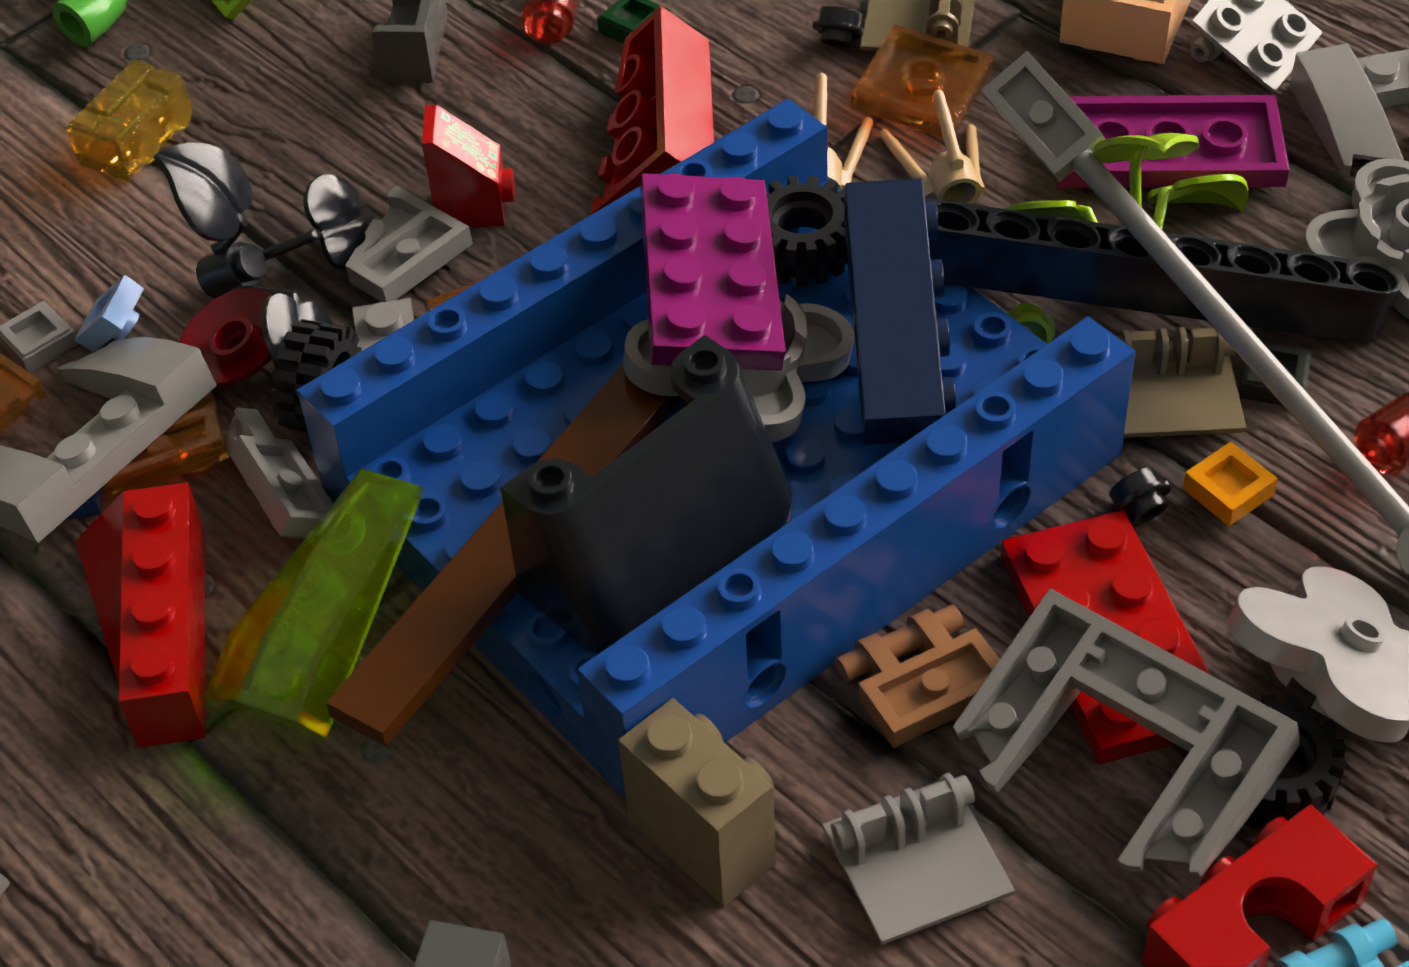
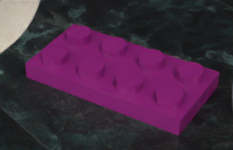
[1055,95,1289,189]
[640,173,786,371]

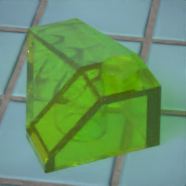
[204,468,424,738]

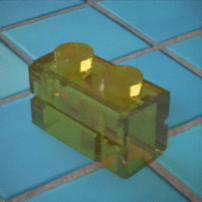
[66,60,193,182]

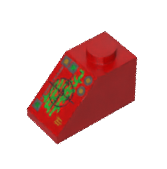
[422,105,516,227]

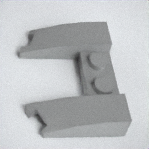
[1289,43,1409,176]
[0,337,217,543]
[953,588,1300,878]

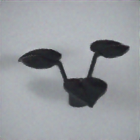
[153,142,374,370]

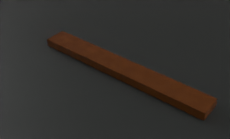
[326,364,681,747]

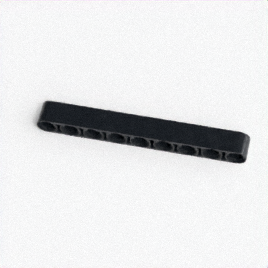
[924,197,1400,342]

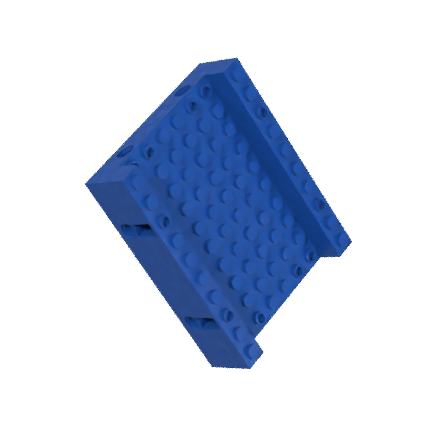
[297,98,1136,800]

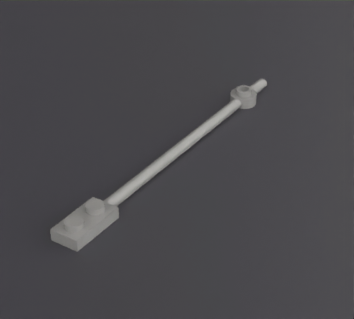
[981,51,1409,578]

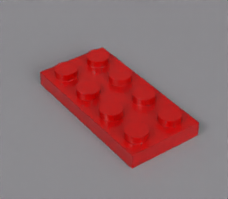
[1000,510,1210,765]

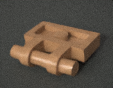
[834,604,1000,748]

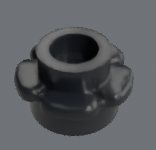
[812,6,864,47]
[1109,467,1172,525]

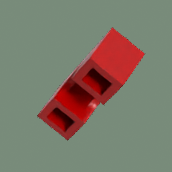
[1142,804,1377,967]

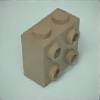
[618,698,776,908]

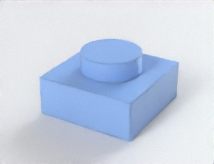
[74,275,144,353]

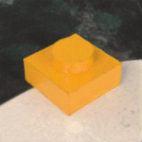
[1182,441,1278,527]

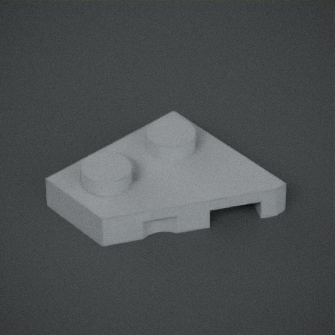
[345,186,473,302]

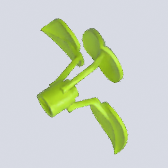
[1004,133,1248,230]

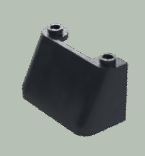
[500,335,792,655]

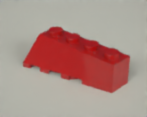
[590,6,714,215]
[75,482,206,748]

